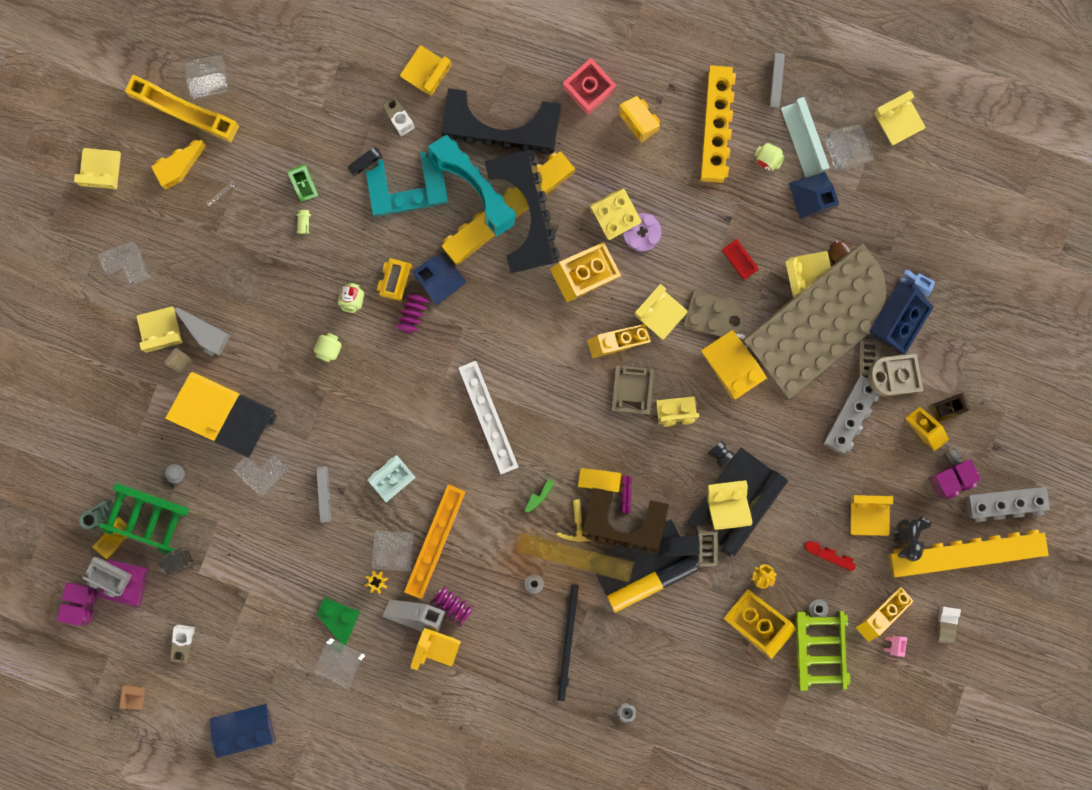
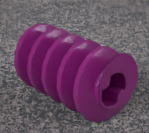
[394,292,430,335]
[430,586,473,627]

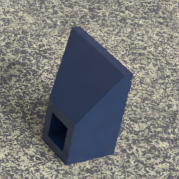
[789,172,839,219]
[412,252,467,305]

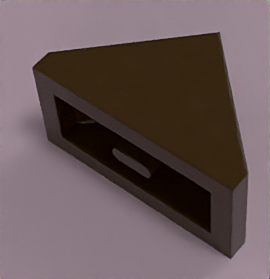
[931,392,970,422]

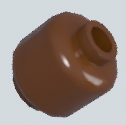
[828,240,853,264]

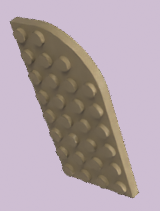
[743,243,886,399]

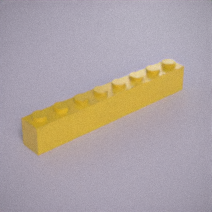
[441,151,575,266]
[888,530,1049,577]

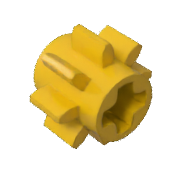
[751,565,777,589]
[365,570,389,594]

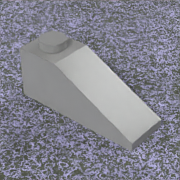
[175,308,230,356]

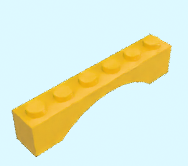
[125,75,239,143]

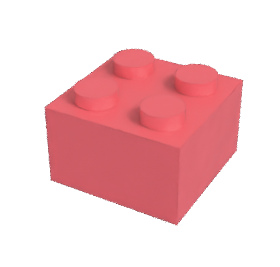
[563,58,617,115]

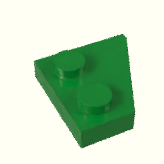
[317,597,360,646]

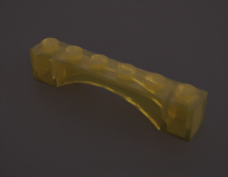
[516,532,635,582]

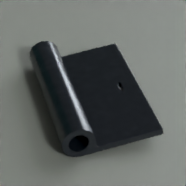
[687,447,788,557]

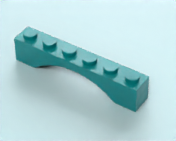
[428,135,516,237]

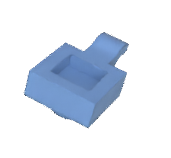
[899,270,935,297]

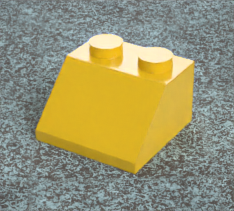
[618,96,661,143]

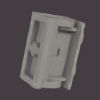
[82,557,132,598]

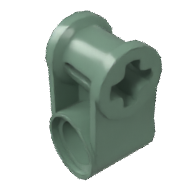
[79,499,119,530]

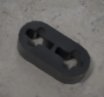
[348,147,382,176]

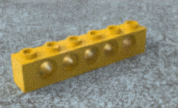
[700,65,736,183]

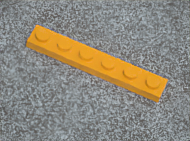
[404,485,466,599]

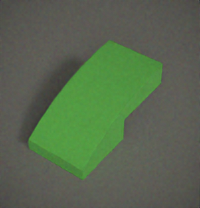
[525,479,555,513]

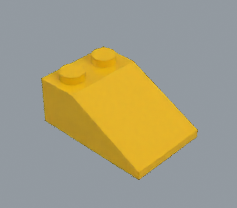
[550,242,621,303]
[701,330,767,399]
[723,589,796,659]

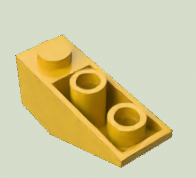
[151,140,206,190]
[587,324,651,359]
[856,587,914,642]

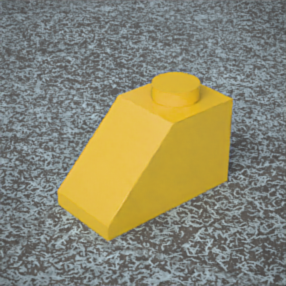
[905,407,949,451]

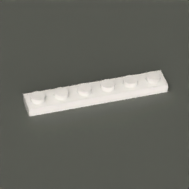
[459,361,519,475]

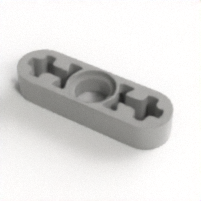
[769,53,785,108]
[317,466,331,523]

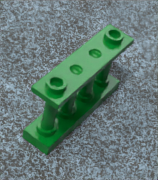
[99,482,189,554]

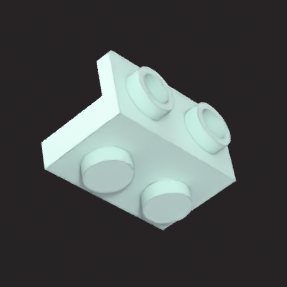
[368,455,416,502]

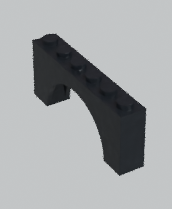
[441,88,561,154]
[485,150,560,273]

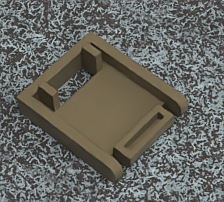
[611,365,654,415]

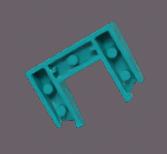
[366,152,449,217]

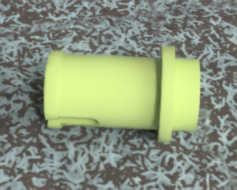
[296,210,311,234]

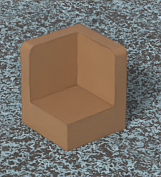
[120,685,145,710]

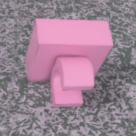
[884,635,907,657]

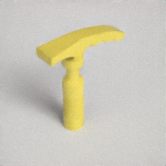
[557,499,591,542]

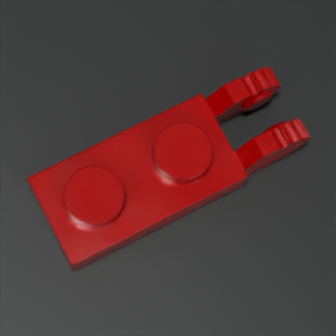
[804,541,857,571]

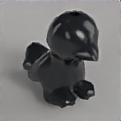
[892,516,931,562]

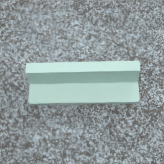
[781,97,830,178]

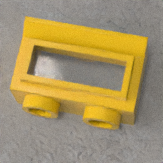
[377,258,413,302]

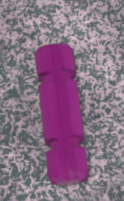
[620,476,632,514]

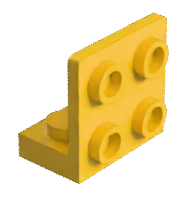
[400,45,452,96]
[850,495,893,536]
[410,628,461,671]

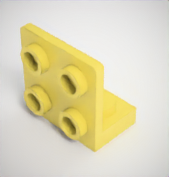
[874,91,925,145]
[74,148,121,189]
[588,188,641,240]
[785,251,831,298]
[634,284,688,340]
[137,307,183,353]
[656,396,699,427]
[707,480,752,530]

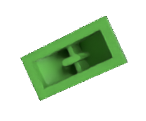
[287,164,318,202]

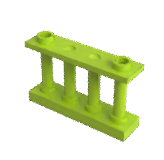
[795,611,850,691]

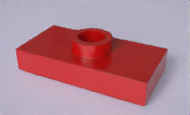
[721,239,759,281]

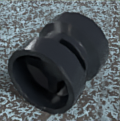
[708,440,735,467]

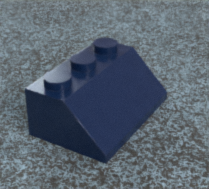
[869,283,934,355]
[210,704,276,758]

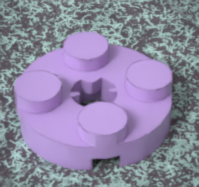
[623,213,661,252]

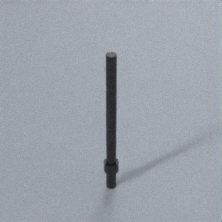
[557,584,579,701]

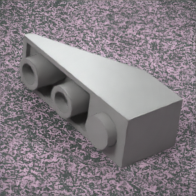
[382,599,445,632]

